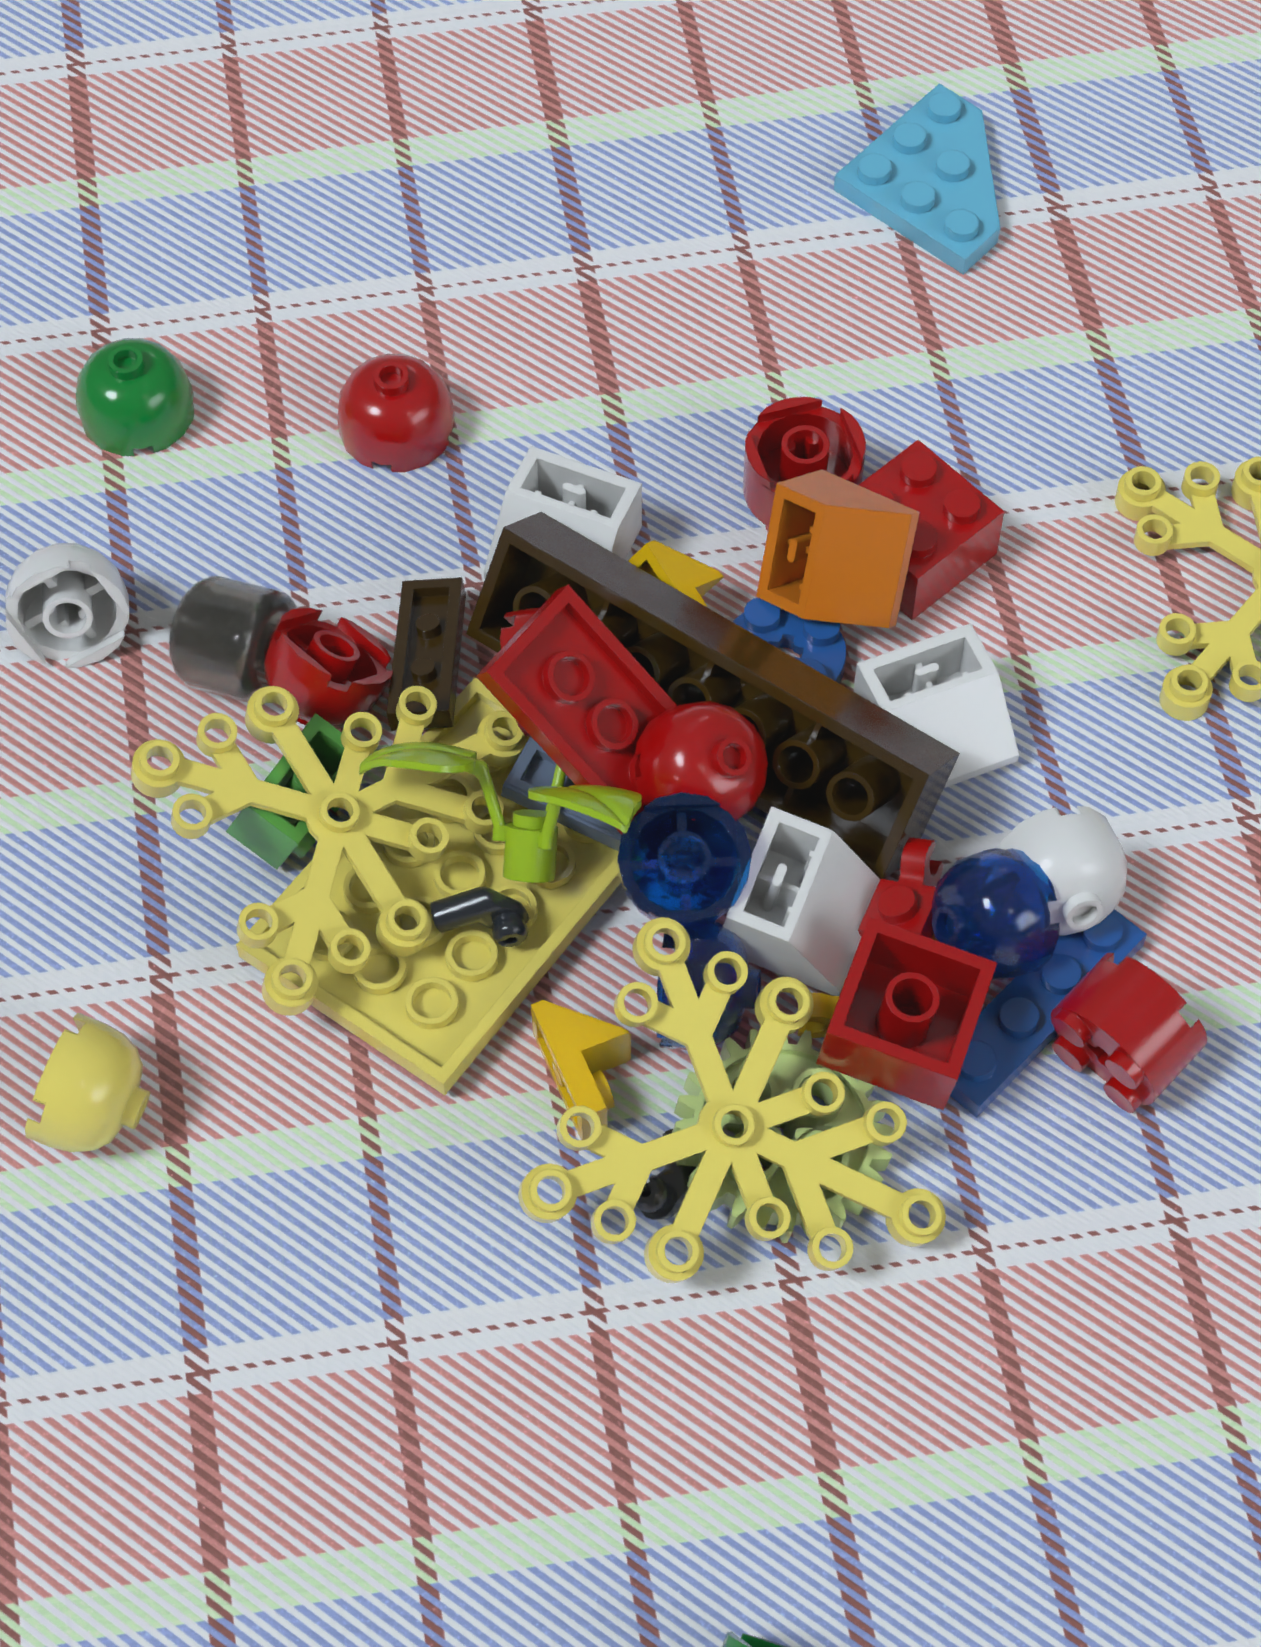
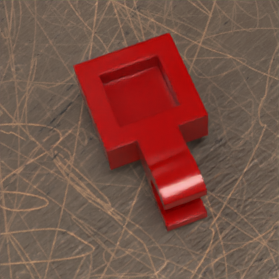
[858,837,946,938]

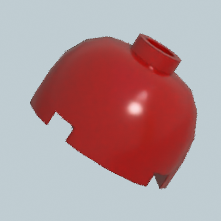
[337,354,454,472]
[264,608,393,725]
[635,701,768,832]

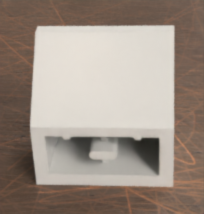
[484,446,642,579]
[853,623,1019,788]
[716,806,880,996]

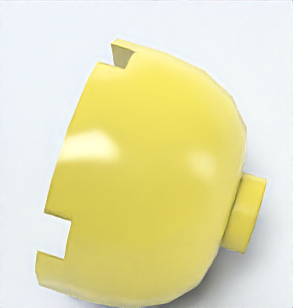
[25,1013,150,1152]

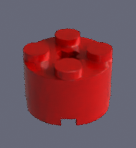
[743,397,866,531]
[1051,953,1207,1113]

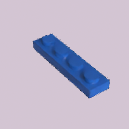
[950,909,1147,1118]

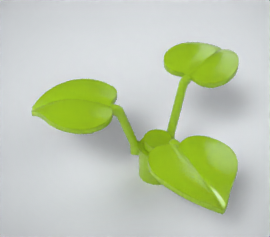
[359,742,642,883]

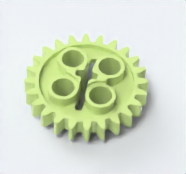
[672,1029,894,1243]

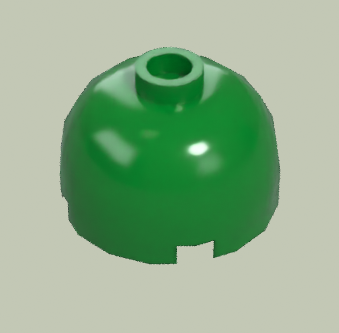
[76,338,194,456]

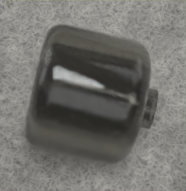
[169,576,299,703]

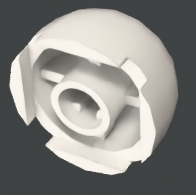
[5,543,129,668]
[992,806,1128,936]

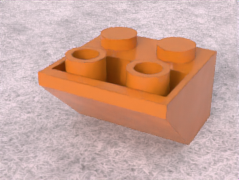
[756,469,920,628]

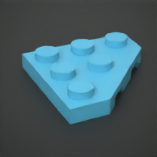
[834,83,1000,275]

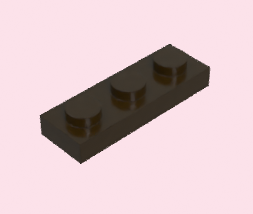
[386,577,466,731]

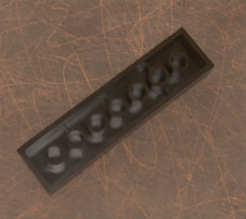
[466,512,960,879]

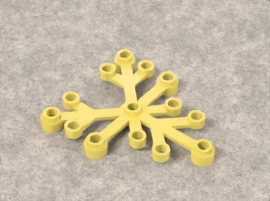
[1115,457,1261,721]
[131,686,528,1016]
[518,918,946,1283]

